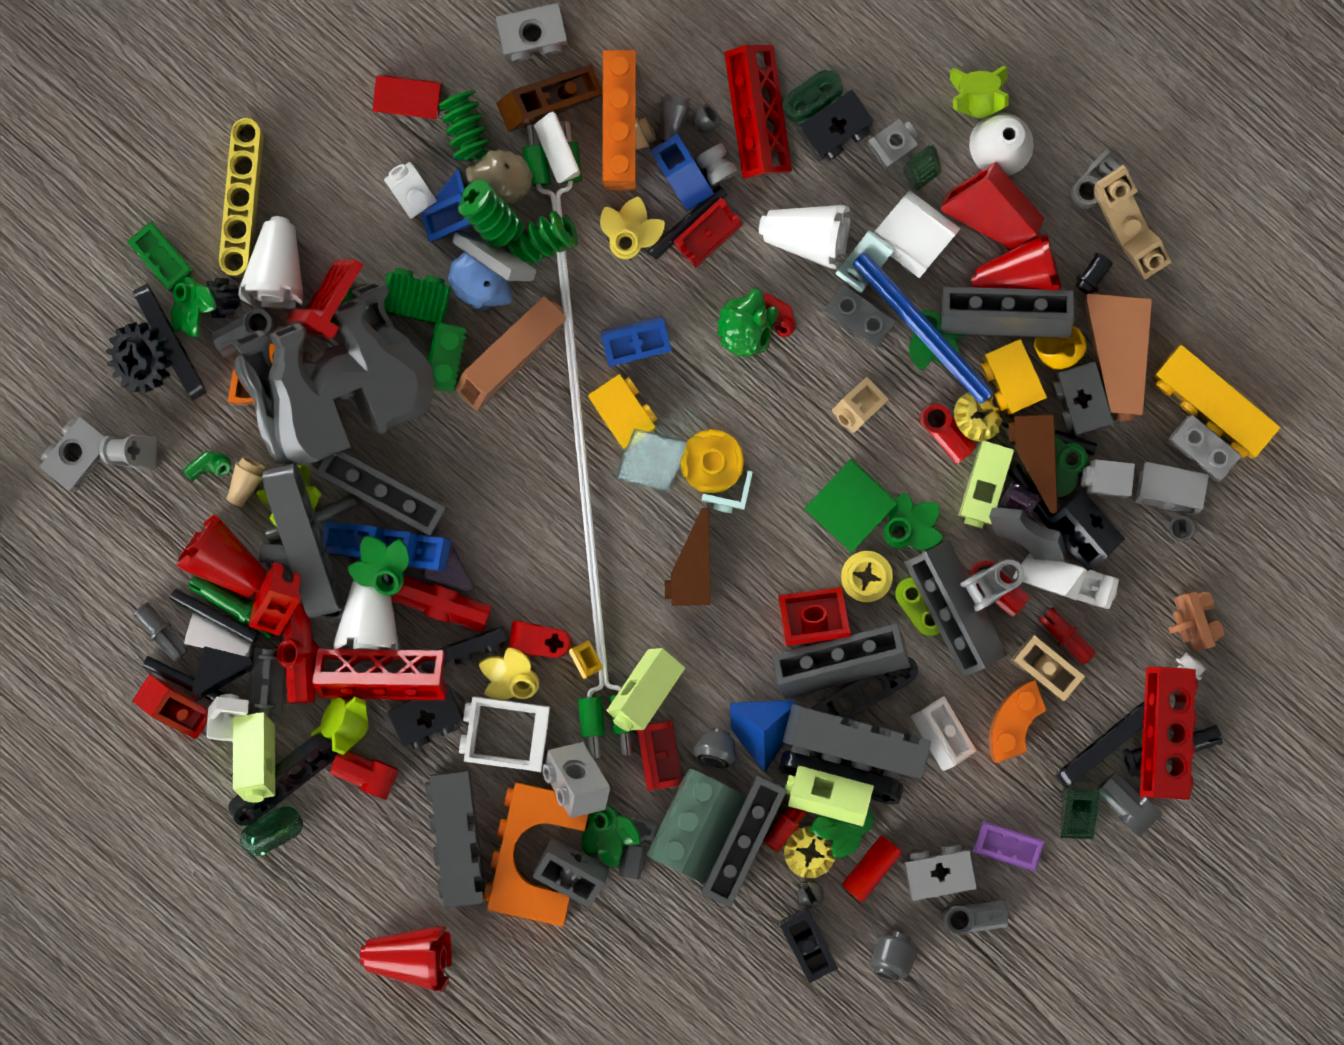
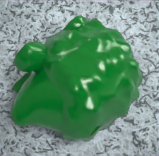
[717,288,779,358]

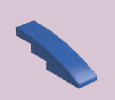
[322,521,451,572]

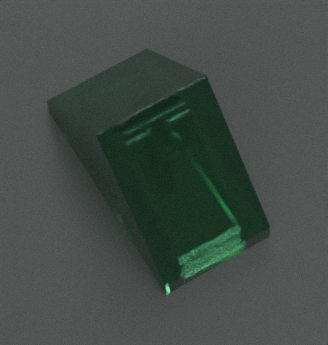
[1061,788,1100,839]

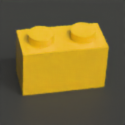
[980,339,1047,415]
[587,374,657,450]

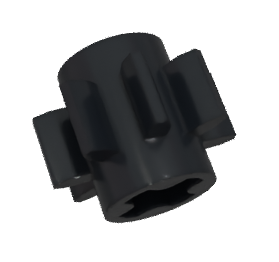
[206,278,241,318]

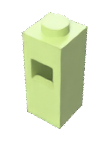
[958,441,1014,529]
[606,648,685,732]
[233,712,275,802]
[785,765,874,826]

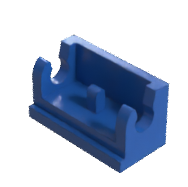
[600,316,672,367]

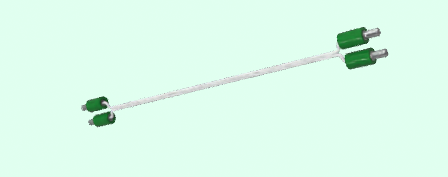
[523,121,637,759]

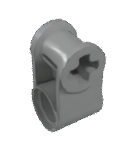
[1069,149,1130,209]
[99,435,158,469]
[959,559,1024,611]

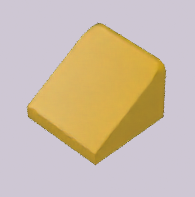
[568,640,603,679]

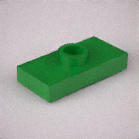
[127,221,194,292]

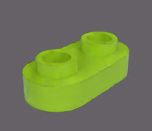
[895,578,940,636]

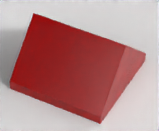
[778,587,851,646]

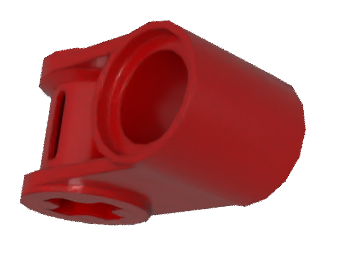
[508,620,572,658]

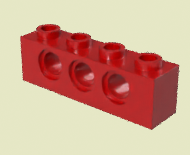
[1140,667,1198,800]

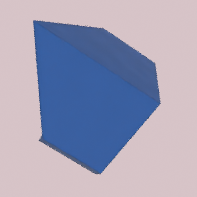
[420,168,474,242]
[730,700,795,773]

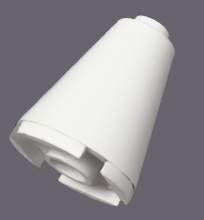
[969,112,1034,176]
[759,205,850,270]
[238,216,304,309]
[334,574,399,650]

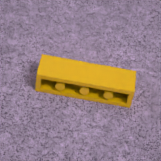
[1152,345,1281,459]

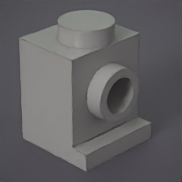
[867,119,919,170]

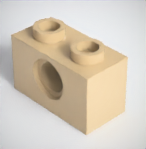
[1010,635,1085,702]

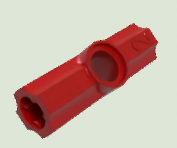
[391,576,492,632]
[277,604,320,704]

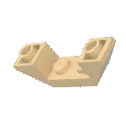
[1093,165,1172,280]

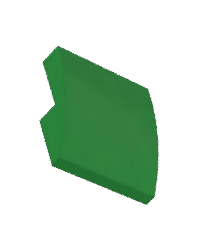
[804,458,898,553]

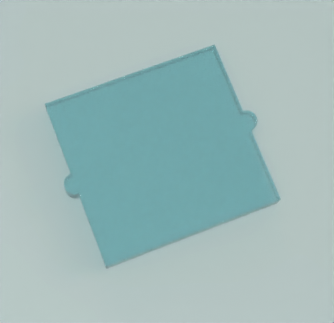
[616,428,687,491]

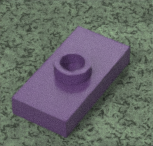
[973,821,1045,872]

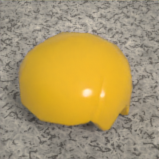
[1033,326,1087,370]

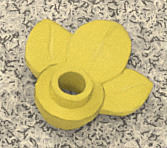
[600,197,665,259]
[479,648,540,700]

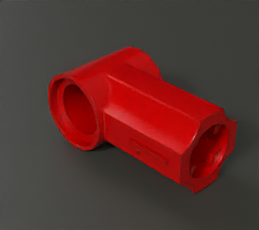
[919,404,977,465]
[969,560,1030,618]
[329,750,399,800]

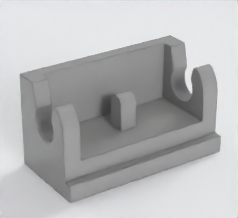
[1134,462,1209,516]

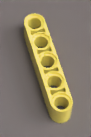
[219,118,264,279]

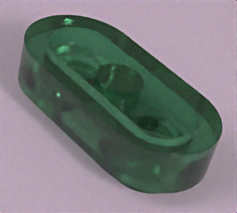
[783,70,843,123]
[240,806,303,856]

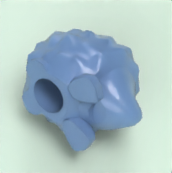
[448,252,513,311]

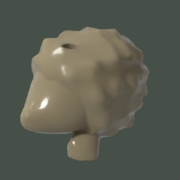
[466,149,533,204]

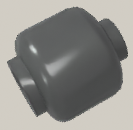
[870,931,917,982]

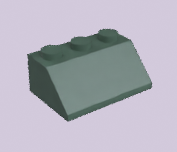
[646,768,746,884]

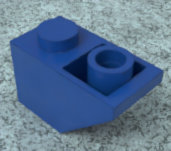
[650,134,715,211]

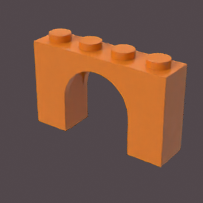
[603,50,636,191]
[484,781,588,927]

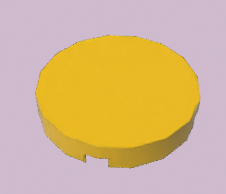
[680,429,744,494]

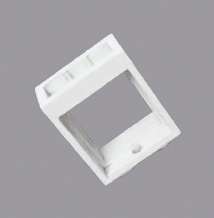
[459,696,551,772]

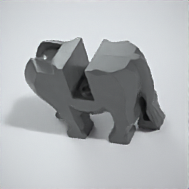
[232,280,434,465]

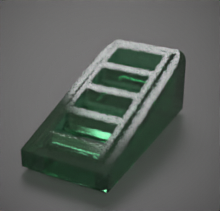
[902,144,941,190]

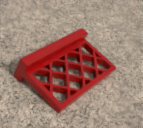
[286,259,364,339]

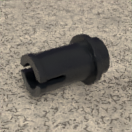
[1075,253,1113,294]

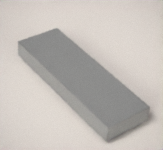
[453,232,536,281]

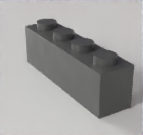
[941,287,1074,338]
[316,451,448,536]
[904,540,1008,678]
[772,623,910,699]
[701,774,787,908]

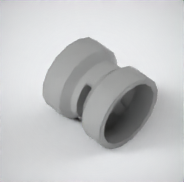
[695,143,738,187]

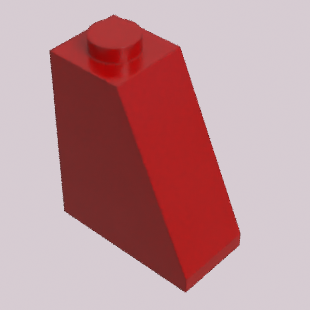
[940,162,1044,250]

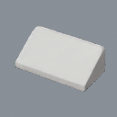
[534,112,580,183]
[1013,553,1087,600]
[184,613,256,657]
[911,696,977,771]

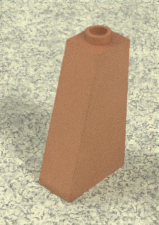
[1083,294,1152,422]
[455,296,567,412]

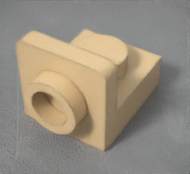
[832,377,889,433]

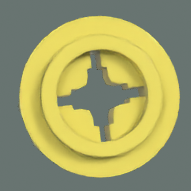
[954,392,1003,442]
[841,551,893,602]
[784,826,835,878]

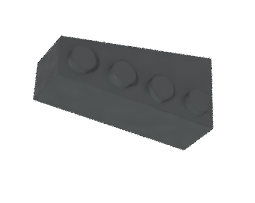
[782,704,932,779]
[425,770,486,908]

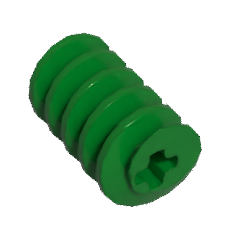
[438,90,494,162]
[458,179,525,248]
[506,211,578,265]

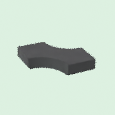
[989,508,1067,562]

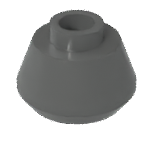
[693,728,736,768]

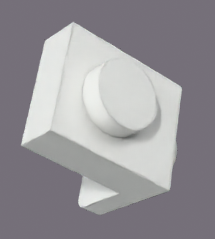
[384,162,437,219]
[1071,564,1119,609]
[207,694,249,742]

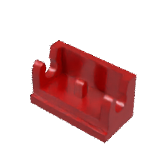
[372,74,443,119]
[674,198,743,268]
[249,562,301,636]
[637,720,682,791]

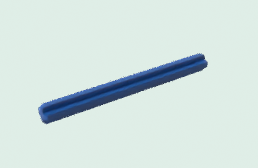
[853,252,993,403]

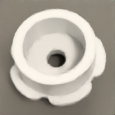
[1176,652,1206,680]

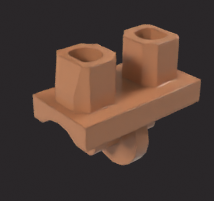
[1168,591,1225,652]

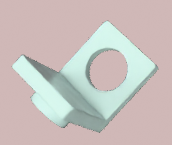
[835,230,894,293]
[701,471,753,514]

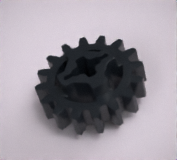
[106,322,173,393]

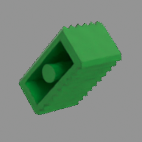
[383,267,451,324]
[428,322,467,393]

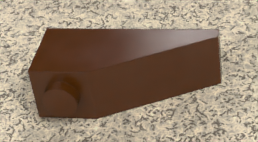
[496,64,603,132]
[1009,414,1058,513]
[665,508,710,606]

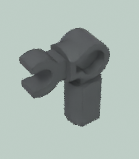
[619,817,660,879]

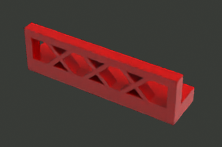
[724,45,792,178]
[312,649,447,700]

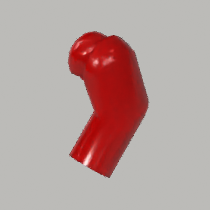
[763,292,795,337]

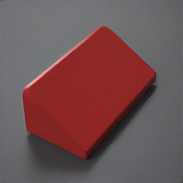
[842,836,902,902]

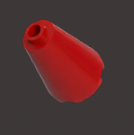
[971,234,1062,290]
[176,513,267,598]
[359,926,452,992]

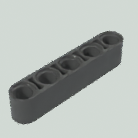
[262,463,343,618]

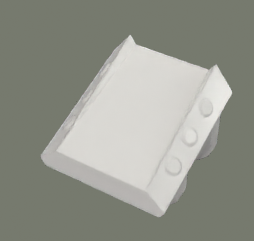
[874,190,960,278]

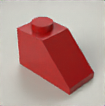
[132,674,208,739]

